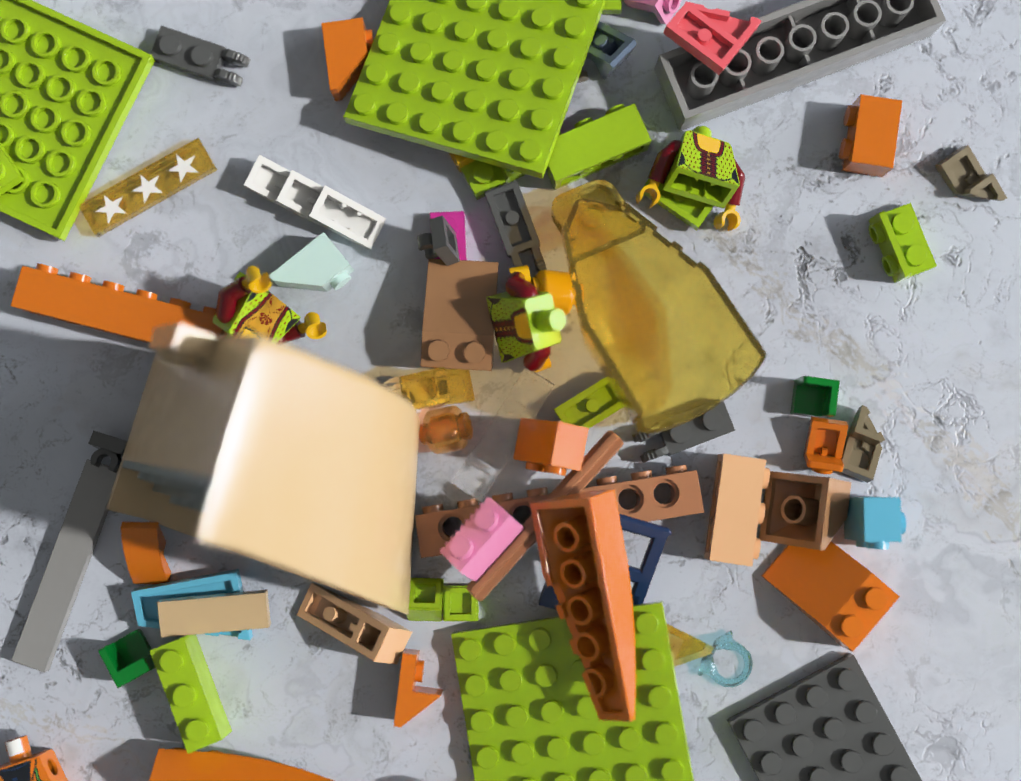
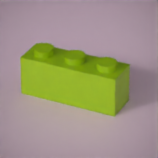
[546,103,652,190]
[150,634,232,754]

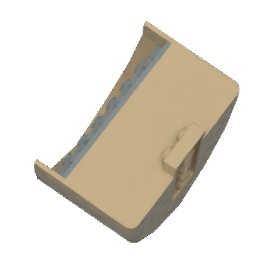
[106,324,420,615]

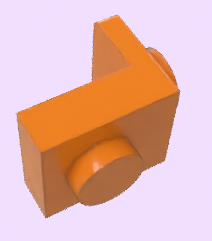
[804,416,848,474]

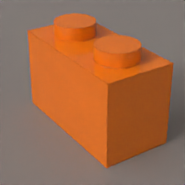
[839,94,902,177]
[513,418,589,476]

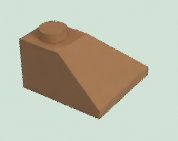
[759,471,852,551]

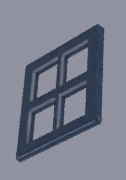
[538,514,672,610]

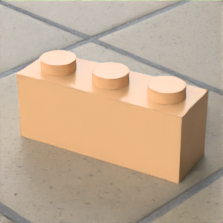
[704,454,770,567]

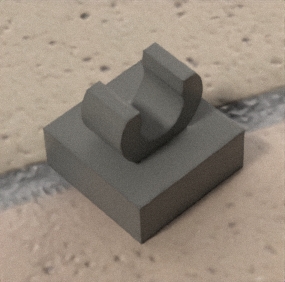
[417,215,460,266]
[88,430,128,473]

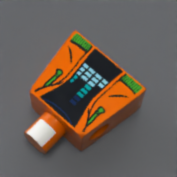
[0,735,68,781]

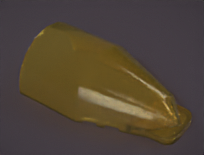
[551,180,767,434]

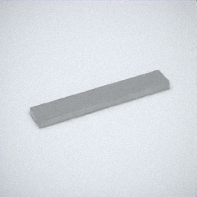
[11,459,118,672]

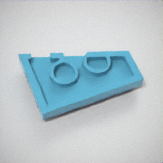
[131,569,253,640]

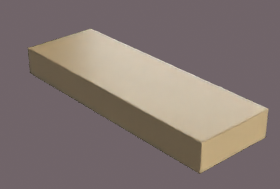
[157,590,271,638]

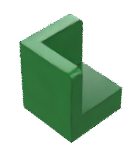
[790,376,840,418]
[98,629,156,688]

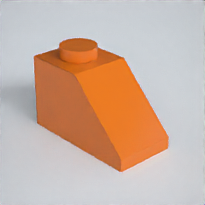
[321,18,374,101]

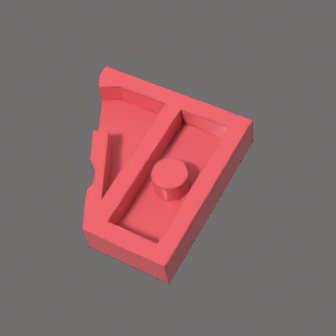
[663,1,762,75]

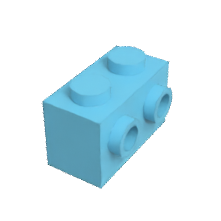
[844,497,906,549]

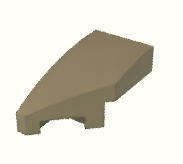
[935,145,1007,201]
[841,405,885,483]

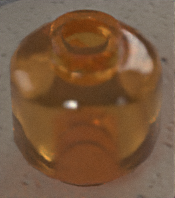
[419,405,473,455]

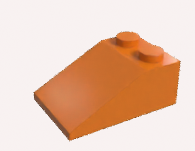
[761,541,900,652]

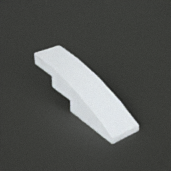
[243,154,386,249]

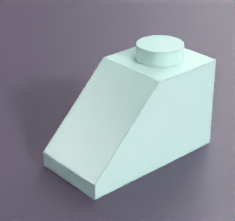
[269,232,355,292]

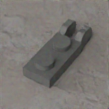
[150,25,250,87]
[484,180,547,272]
[632,398,735,463]

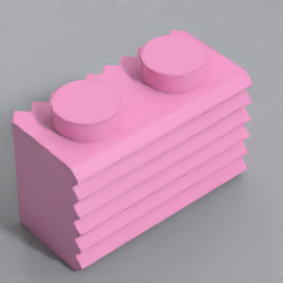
[440,497,524,582]

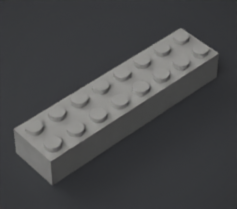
[654,0,946,132]

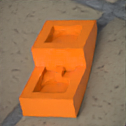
[121,522,171,584]

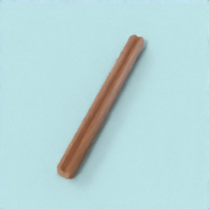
[467,430,624,601]

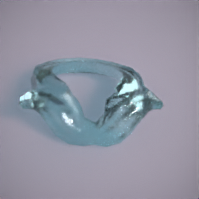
[698,631,753,687]

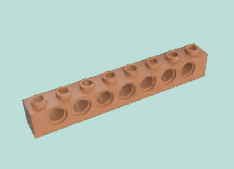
[415,465,704,558]

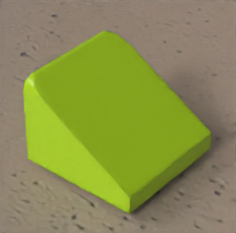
[407,578,444,622]

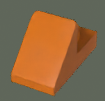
[393,649,443,727]

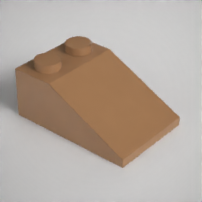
[420,258,499,371]

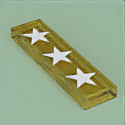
[79,138,218,237]

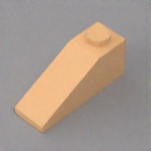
[297,583,412,665]

